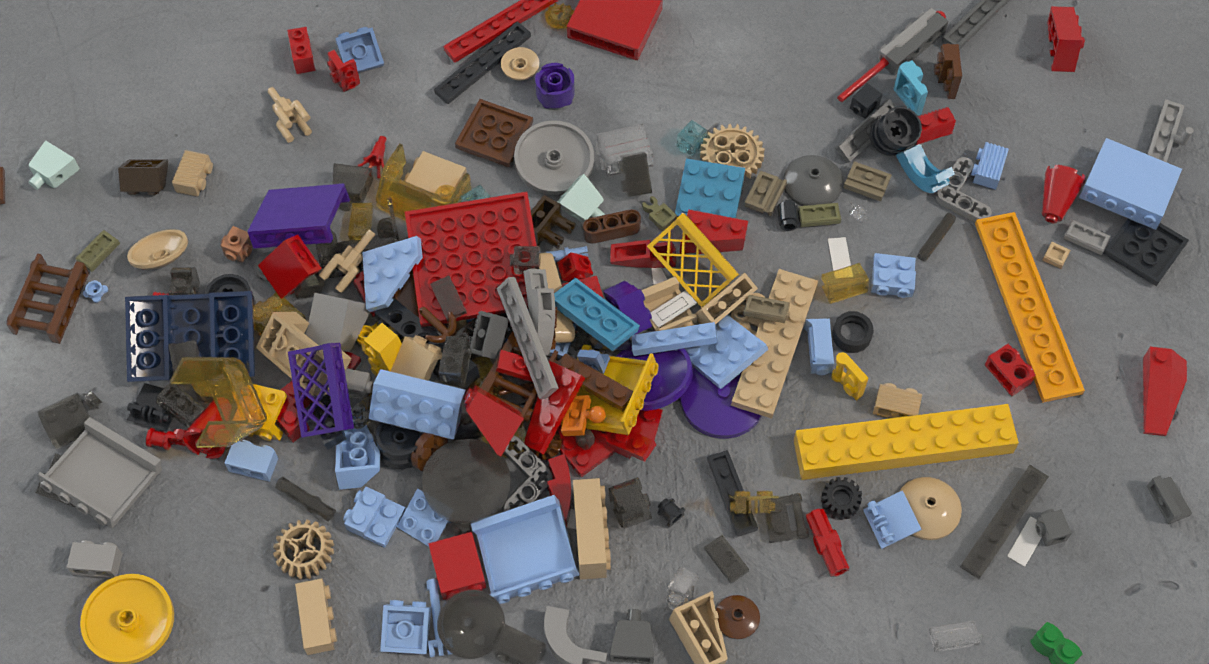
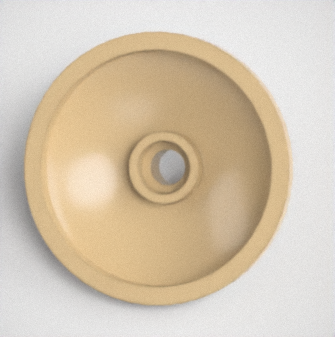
[127,230,188,270]
[899,477,962,540]

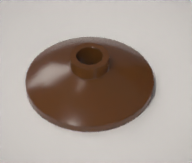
[716,595,760,639]

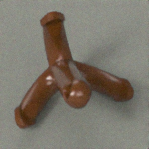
[419,307,457,343]

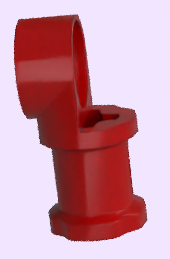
[146,428,186,450]

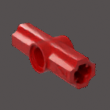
[806,509,849,577]

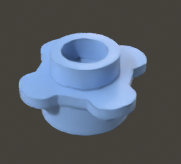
[83,280,108,303]

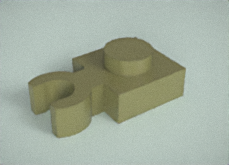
[642,196,677,231]

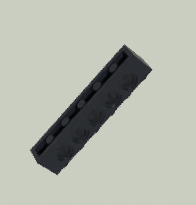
[374,297,480,390]

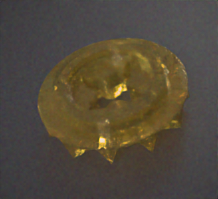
[545,3,575,29]

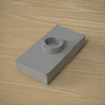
[1063,220,1110,255]

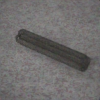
[917,213,956,262]

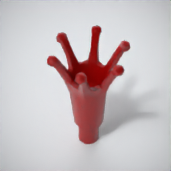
[357,136,387,179]

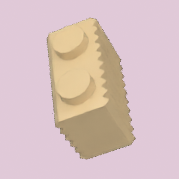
[172,150,213,197]
[873,383,922,418]

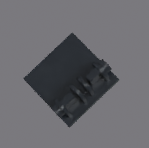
[127,383,184,432]

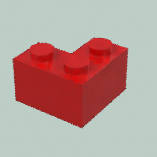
[275,381,313,443]

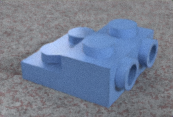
[335,27,384,73]

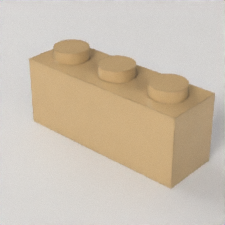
[695,273,758,325]
[295,579,337,655]

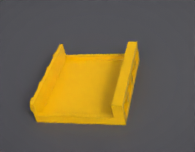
[560,345,658,435]

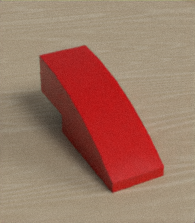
[610,240,676,268]
[547,454,572,526]

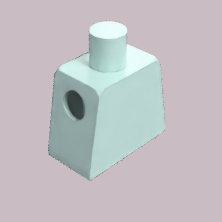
[28,141,80,190]
[557,174,606,222]

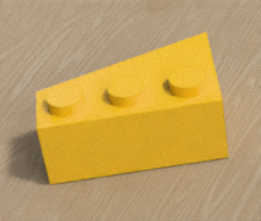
[364,323,402,376]

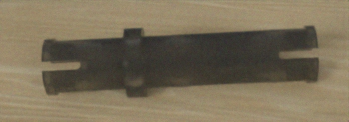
[275,476,336,521]

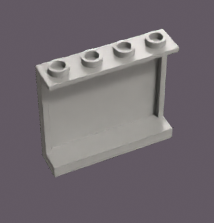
[38,417,162,528]

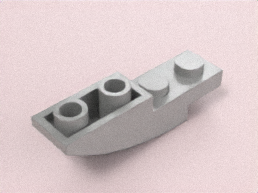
[524,269,555,356]

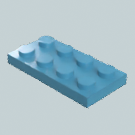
[554,278,640,351]

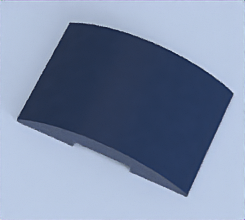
[125,291,255,382]

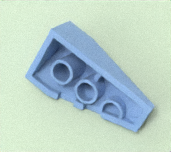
[335,407,380,490]

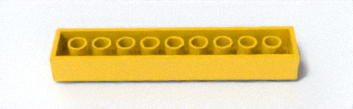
[793,404,1019,480]

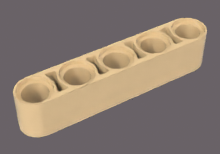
[538,253,575,343]

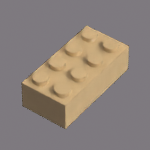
[573,478,611,580]

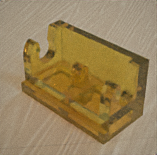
[821,263,869,304]

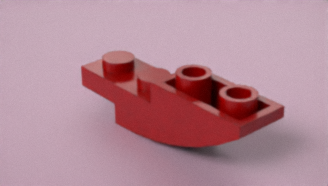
[585,429,656,462]

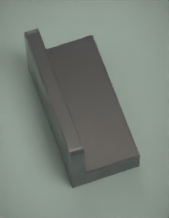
[1147,475,1192,524]

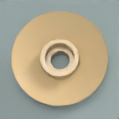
[501,47,539,80]

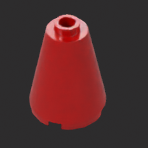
[1042,165,1086,224]
[183,398,233,459]

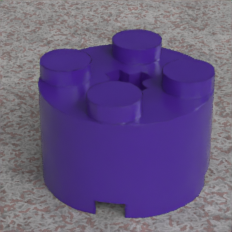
[535,63,575,109]

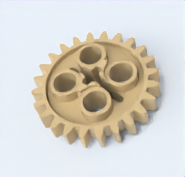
[700,124,765,179]

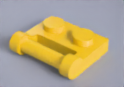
[831,352,868,401]

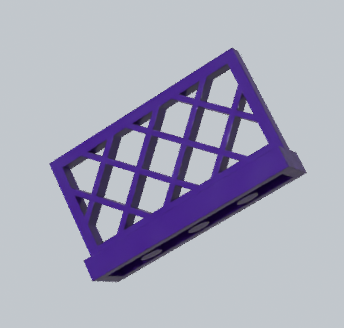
[288,343,354,438]

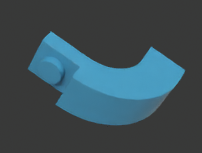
[896,144,955,193]

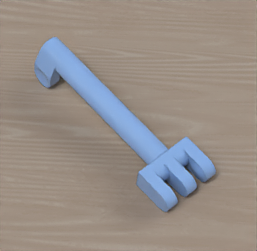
[426,579,453,657]

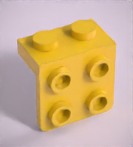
[233,384,287,441]

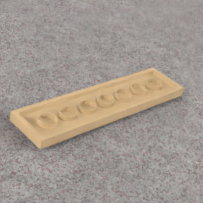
[731,269,818,419]

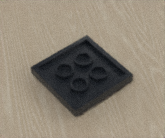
[1103,218,1189,286]

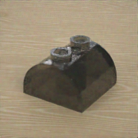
[37,392,90,449]

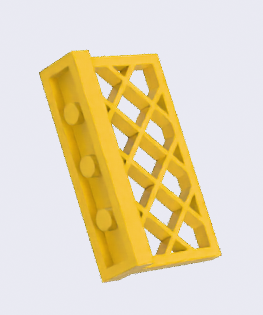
[647,213,740,307]

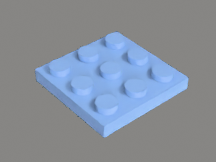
[685,315,768,389]

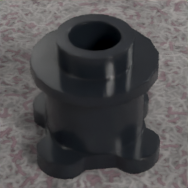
[657,498,686,528]

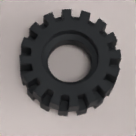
[821,477,862,520]

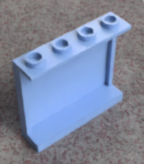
[1079,138,1182,230]
[471,495,579,604]

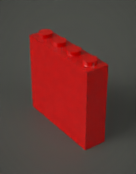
[567,0,663,61]

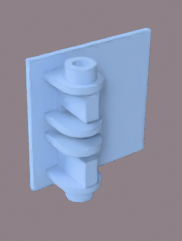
[397,488,455,547]
[863,490,922,549]

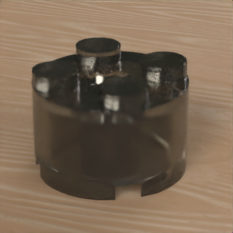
[608,477,652,529]

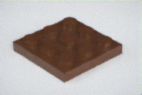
[455,99,533,167]

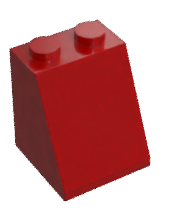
[463,385,524,456]

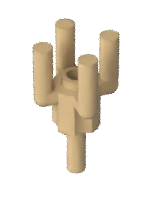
[267,87,312,143]
[319,229,376,293]

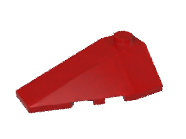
[1143,346,1187,436]

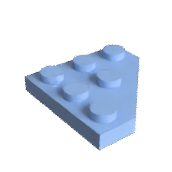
[362,236,422,312]

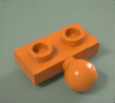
[561,395,606,436]

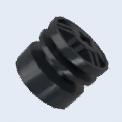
[870,106,922,156]

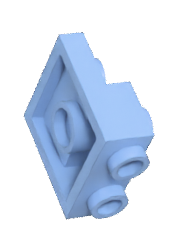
[871,253,916,298]
[343,487,406,548]
[380,600,431,654]

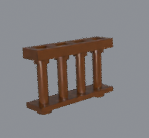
[7,253,89,344]
[481,331,558,428]

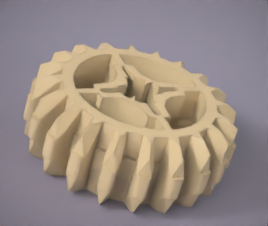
[273,519,334,580]

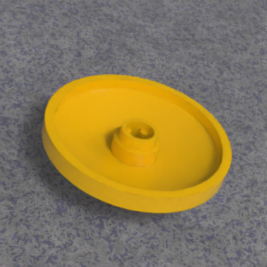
[80,574,174,664]

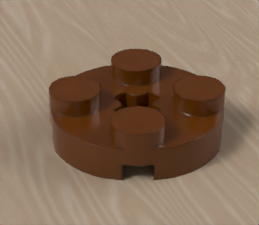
[411,433,450,474]

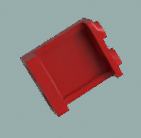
[258,235,322,299]
[428,532,486,601]

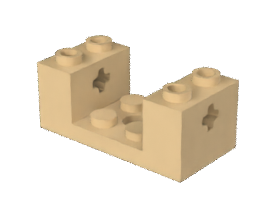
[256,312,352,396]

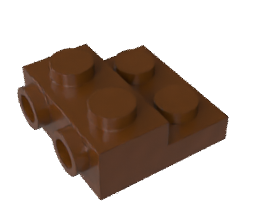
[934,43,962,99]

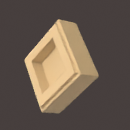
[1042,242,1070,269]

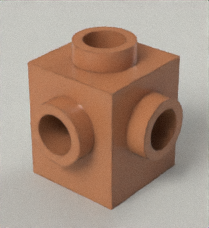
[221,226,253,263]

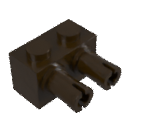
[531,195,576,249]

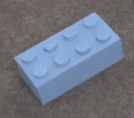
[369,369,465,440]

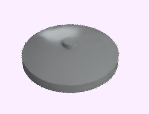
[514,121,594,195]

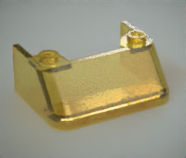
[375,143,472,221]
[170,357,267,448]

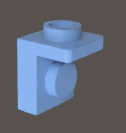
[577,350,610,374]

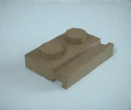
[843,161,892,201]
[745,171,787,216]

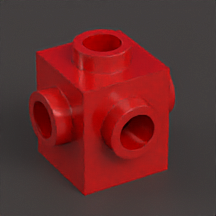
[557,252,593,282]

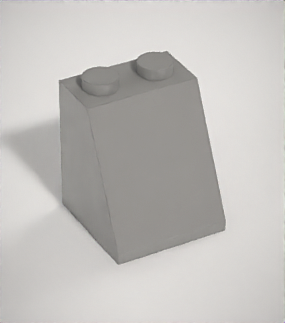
[306,293,370,352]

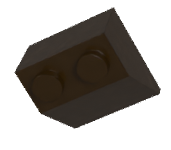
[118,159,168,195]

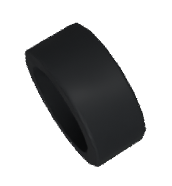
[832,311,874,353]

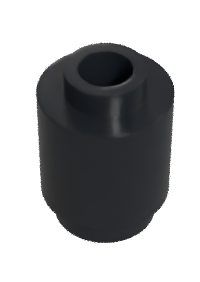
[777,200,799,231]

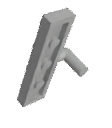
[1147,99,1194,162]

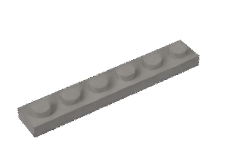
[497,277,558,399]

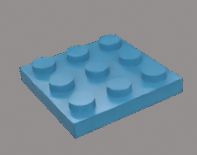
[675,159,745,218]

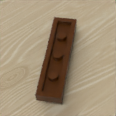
[556,353,634,412]

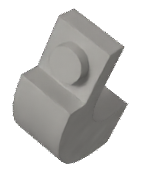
[544,606,607,664]

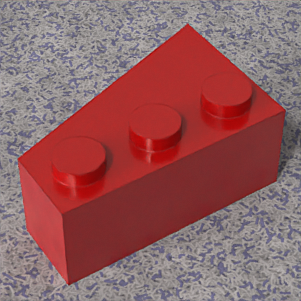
[1047,6,1085,72]
[679,209,748,254]

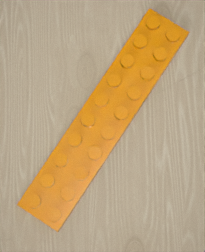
[975,212,1085,403]

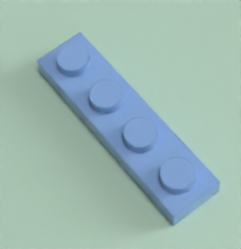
[632,322,717,356]

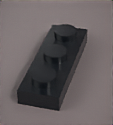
[310,394,346,450]

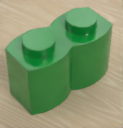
[1030,622,1082,664]

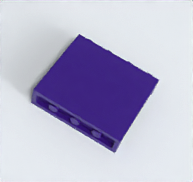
[247,183,350,248]

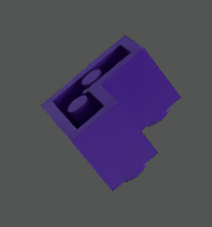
[603,281,652,335]

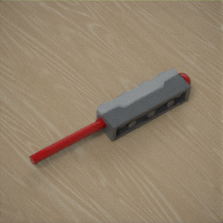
[837,8,949,102]

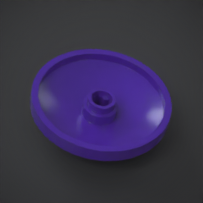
[616,346,693,410]
[680,368,762,439]

